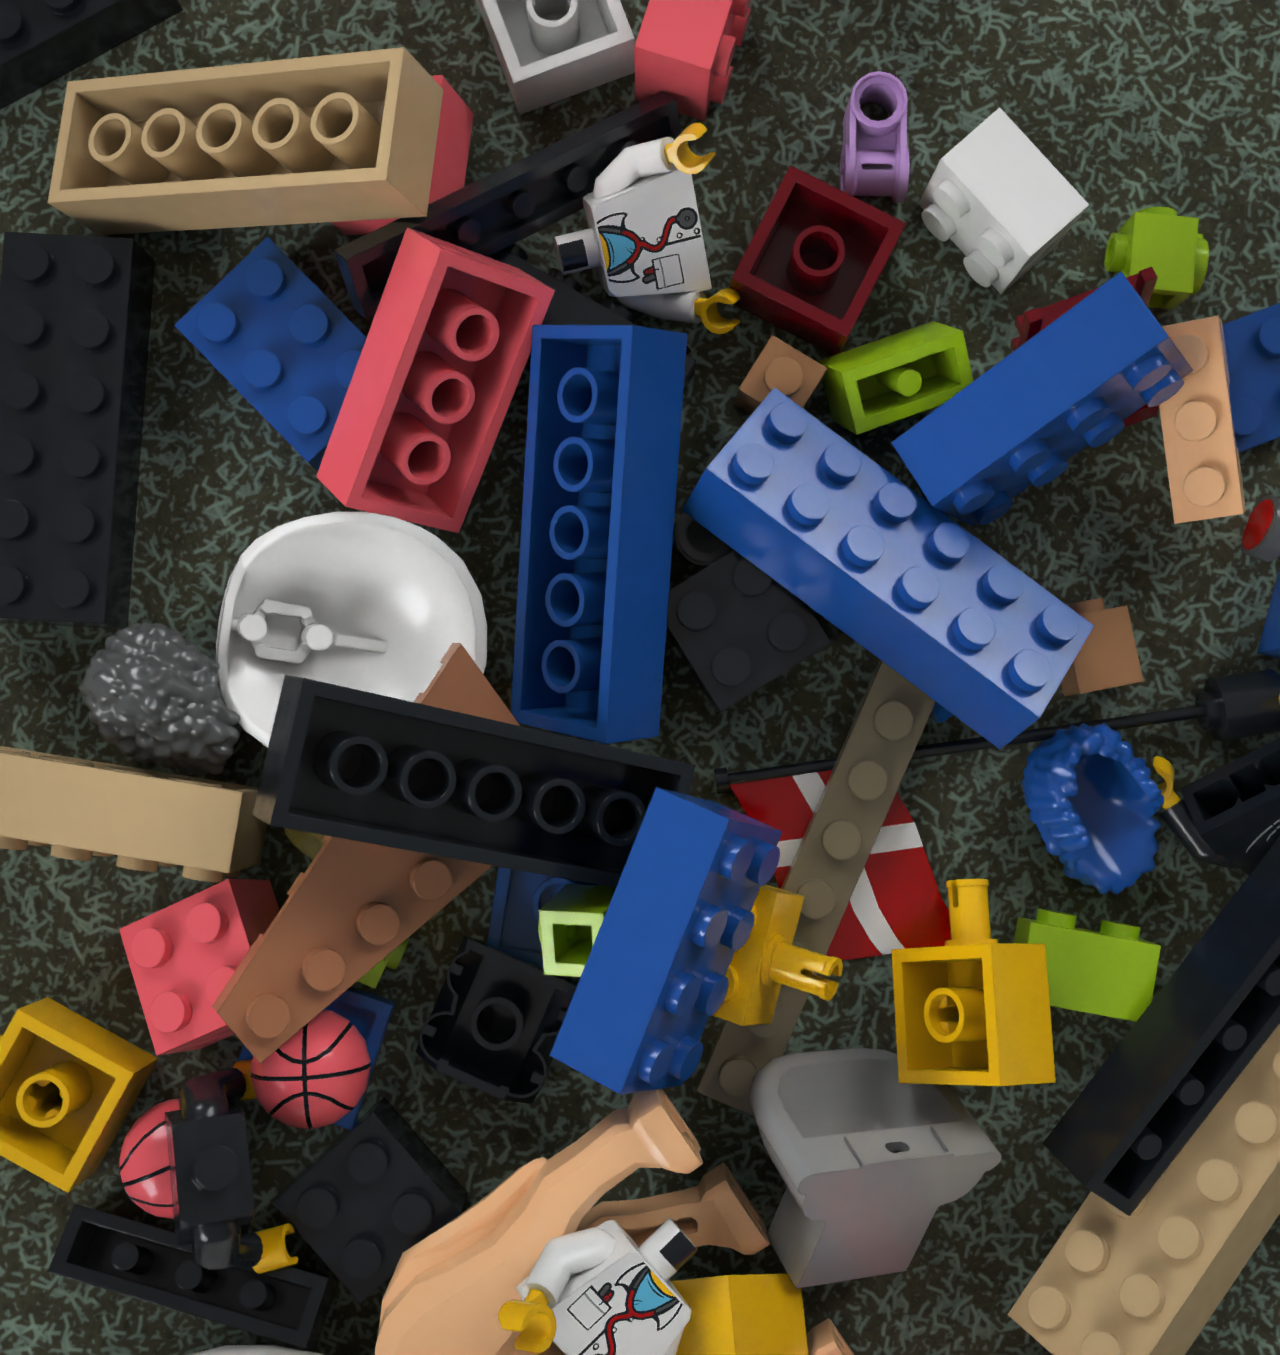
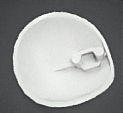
[216,512,487,748]

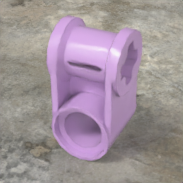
[840,71,910,203]

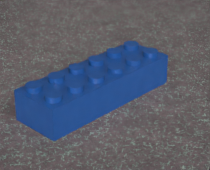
[511,325,687,744]
[682,387,1094,750]

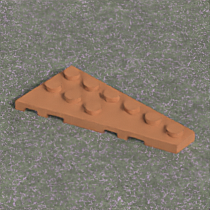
[212,643,520,1063]

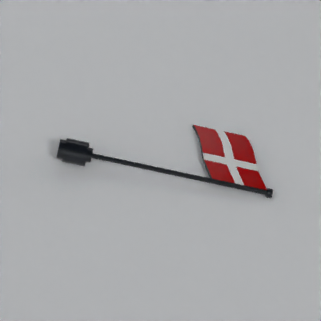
[714,669,1280,961]

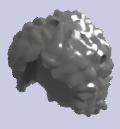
[79,622,240,776]

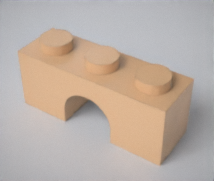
[1159,315,1246,524]

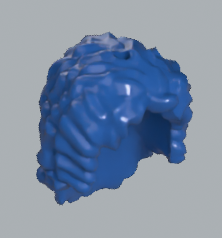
[1022,723,1164,895]

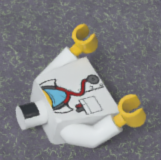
[554,123,741,334]
[498,1218,698,1355]

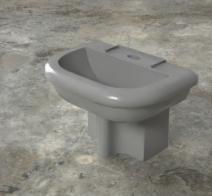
[749,1048,1002,1289]

